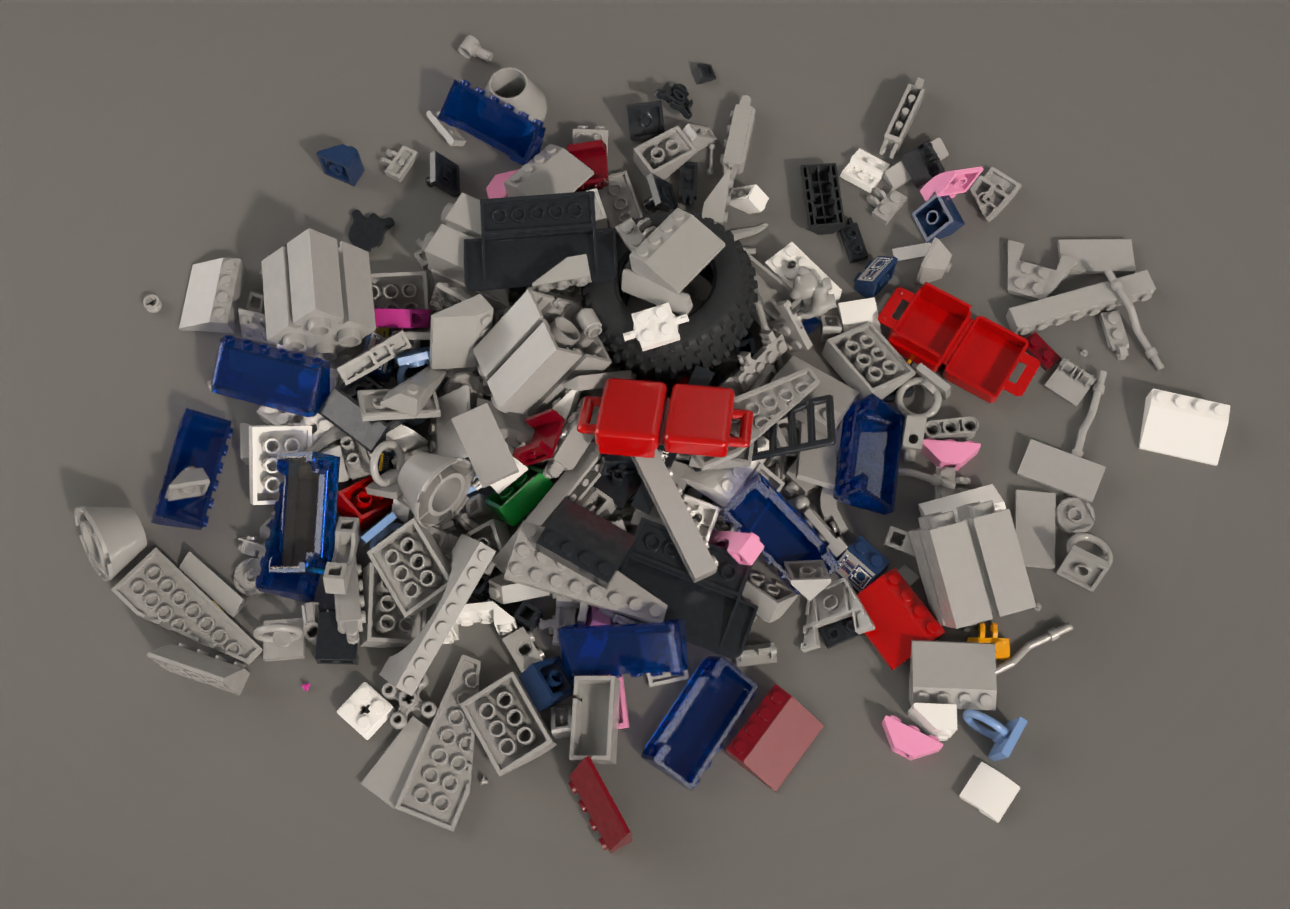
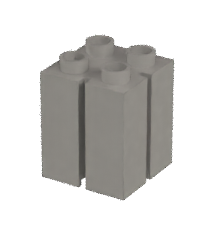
[422,193,527,314]
[261,228,376,362]
[473,290,612,417]
[908,500,1036,629]

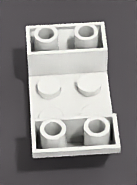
[443,601,518,644]

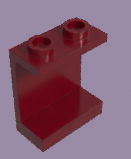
[568,140,609,192]
[512,409,565,466]

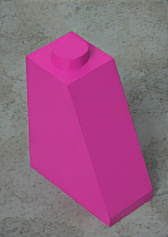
[374,308,430,328]

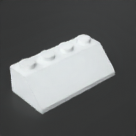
[918,484,1006,518]

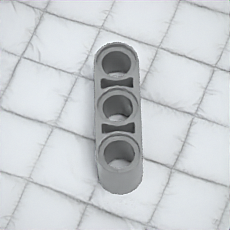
[924,416,979,441]

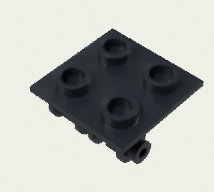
[901,140,945,188]

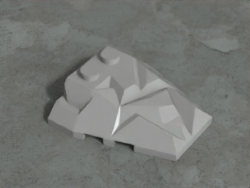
[429,282,471,314]

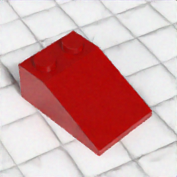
[333,471,394,531]

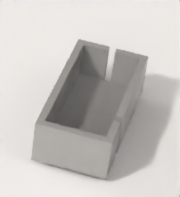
[748,253,803,321]
[569,676,620,764]

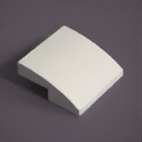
[840,148,890,193]
[838,297,881,333]
[959,761,1020,823]

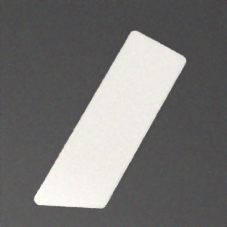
[892,243,931,261]

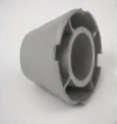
[478,67,547,138]
[398,452,476,529]
[74,506,147,582]

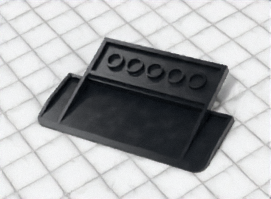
[464,191,618,291]
[607,517,759,659]

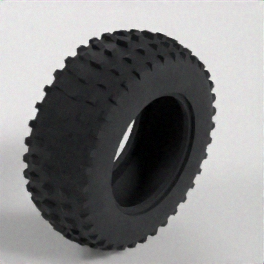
[581,209,758,381]

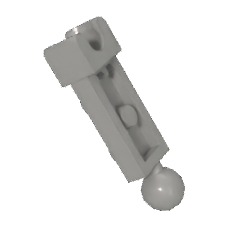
[794,495,850,557]

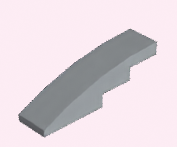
[336,330,412,385]

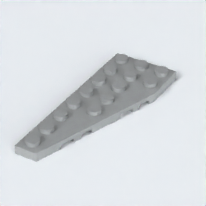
[692,367,820,471]
[504,521,668,626]
[111,547,263,665]
[395,654,481,832]

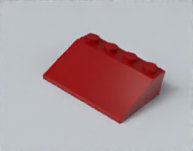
[851,568,945,671]

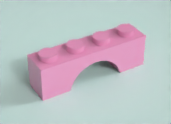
[708,530,765,565]

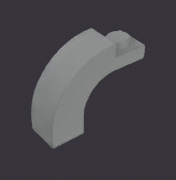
[819,466,857,537]

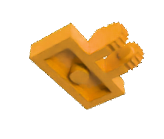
[967,622,1010,660]

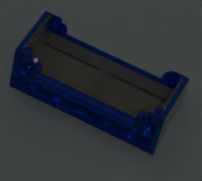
[268,451,340,575]

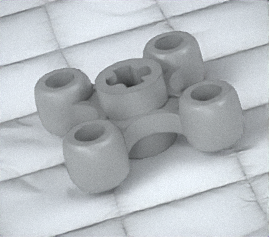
[381,674,438,729]

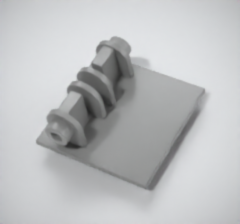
[238,308,277,345]
[1044,358,1096,407]

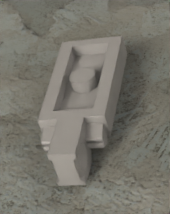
[1099,310,1129,360]

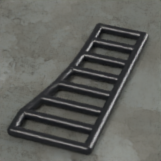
[693,395,836,472]

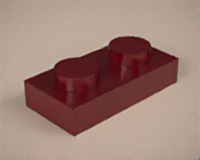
[1026,332,1061,371]

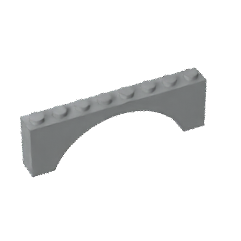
[379,534,496,696]

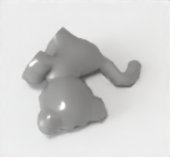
[789,266,837,327]

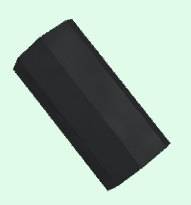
[800,163,845,235]

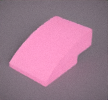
[920,166,984,201]

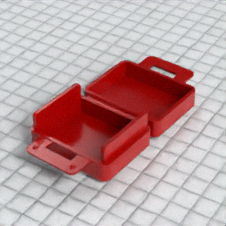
[878,282,1040,403]
[577,378,754,458]

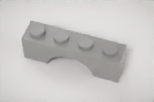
[323,516,361,595]

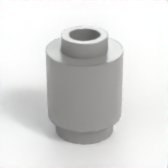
[576,308,602,338]

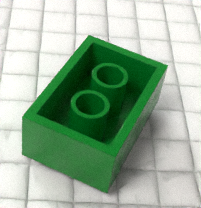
[484,465,554,526]

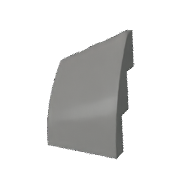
[970,166,1022,222]

